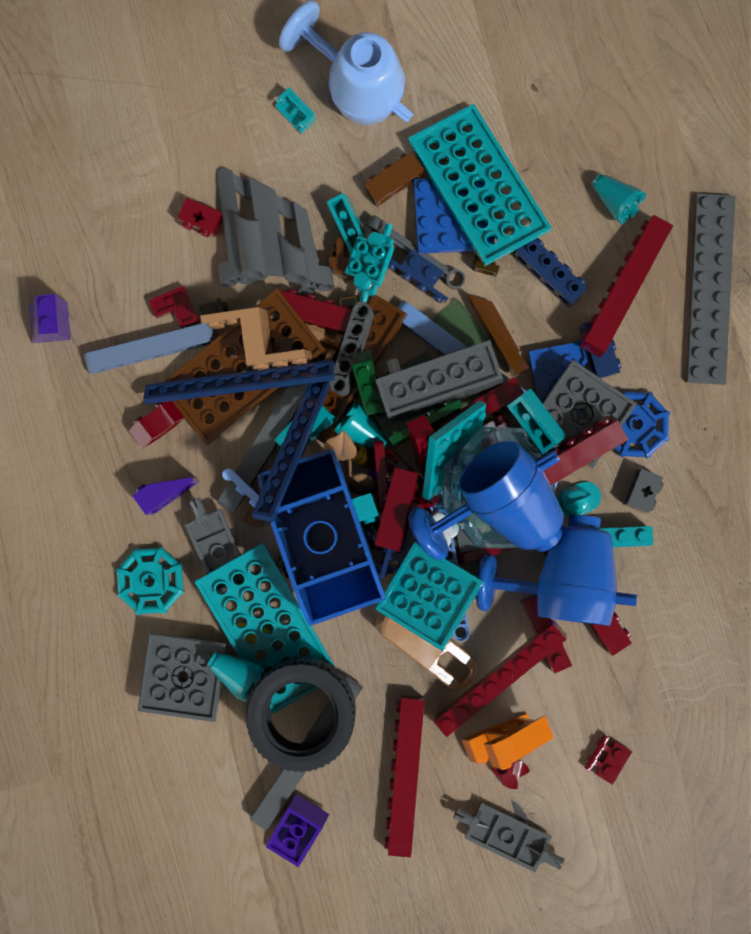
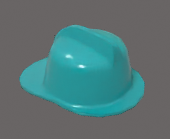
[557,482,601,517]

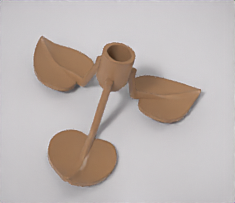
[325,430,377,495]

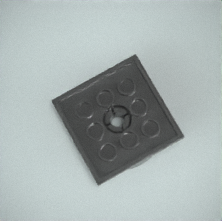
[542,359,637,468]
[138,633,227,722]

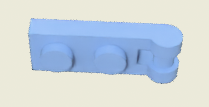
[222,469,260,508]

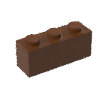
[364,152,424,208]

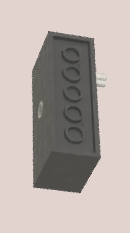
[376,340,503,422]

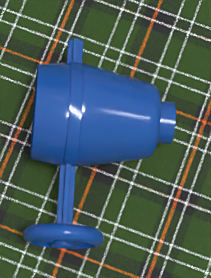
[408,440,564,561]
[476,515,637,626]

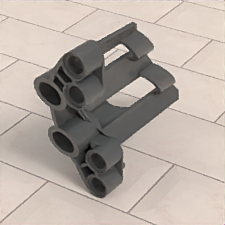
[217,167,334,294]

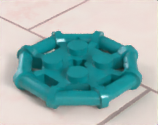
[115,546,185,616]

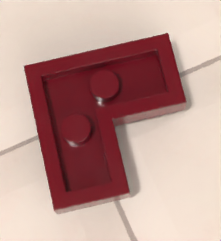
[149,285,199,329]

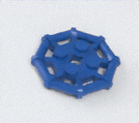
[614,390,670,459]

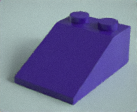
[132,477,200,515]
[266,794,330,867]

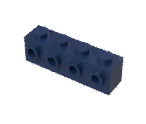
[514,238,587,308]

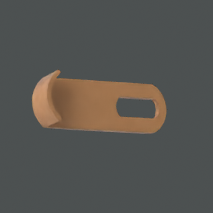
[375,611,478,690]

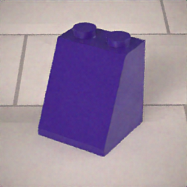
[29,294,71,343]

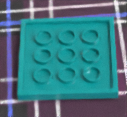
[422,401,486,501]
[376,541,484,651]

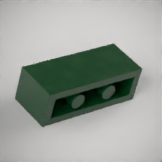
[352,350,385,416]

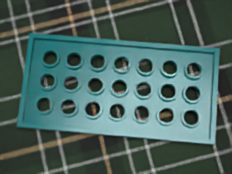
[408,104,552,266]
[195,542,337,714]

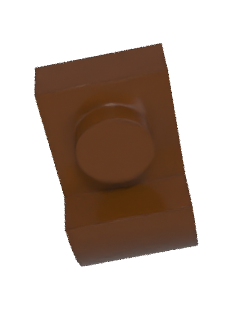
[329,238,354,280]

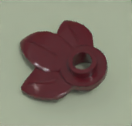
[491,760,530,789]

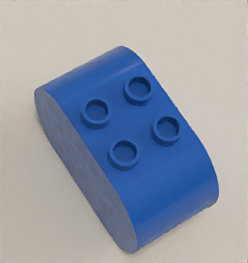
[257,448,387,626]

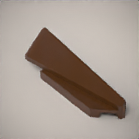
[468,294,529,377]

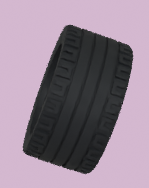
[246,657,356,773]

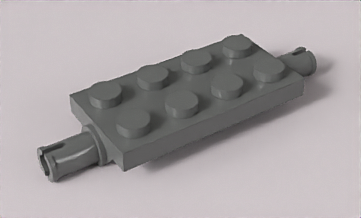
[185,497,245,608]
[453,801,564,872]

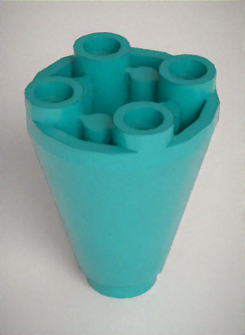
[592,173,647,225]
[334,401,388,449]
[207,651,264,702]

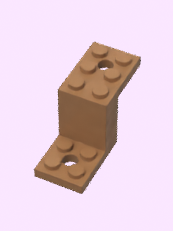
[200,307,312,370]

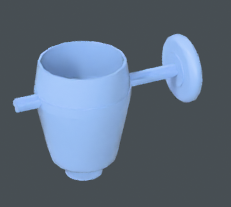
[279,0,414,125]

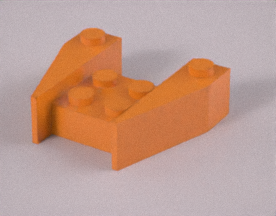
[462,713,554,770]

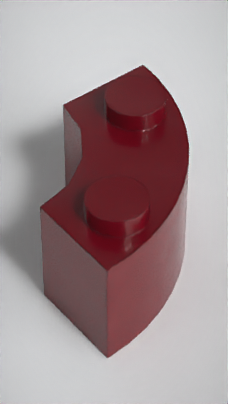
[128,401,185,449]

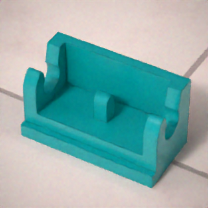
[275,87,316,134]

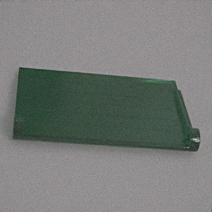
[432,299,493,348]

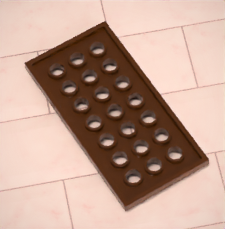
[164,289,326,445]

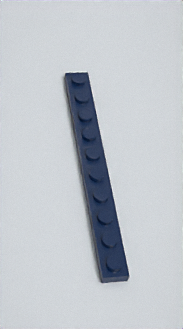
[252,359,336,522]
[143,360,335,404]

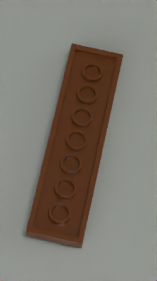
[317,295,408,444]

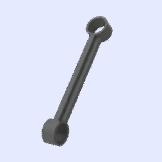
[367,215,465,290]

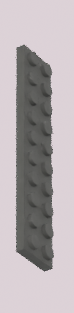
[686,194,735,385]

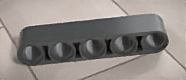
[330,302,374,396]

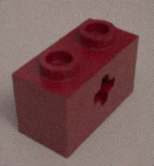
[177,198,223,238]

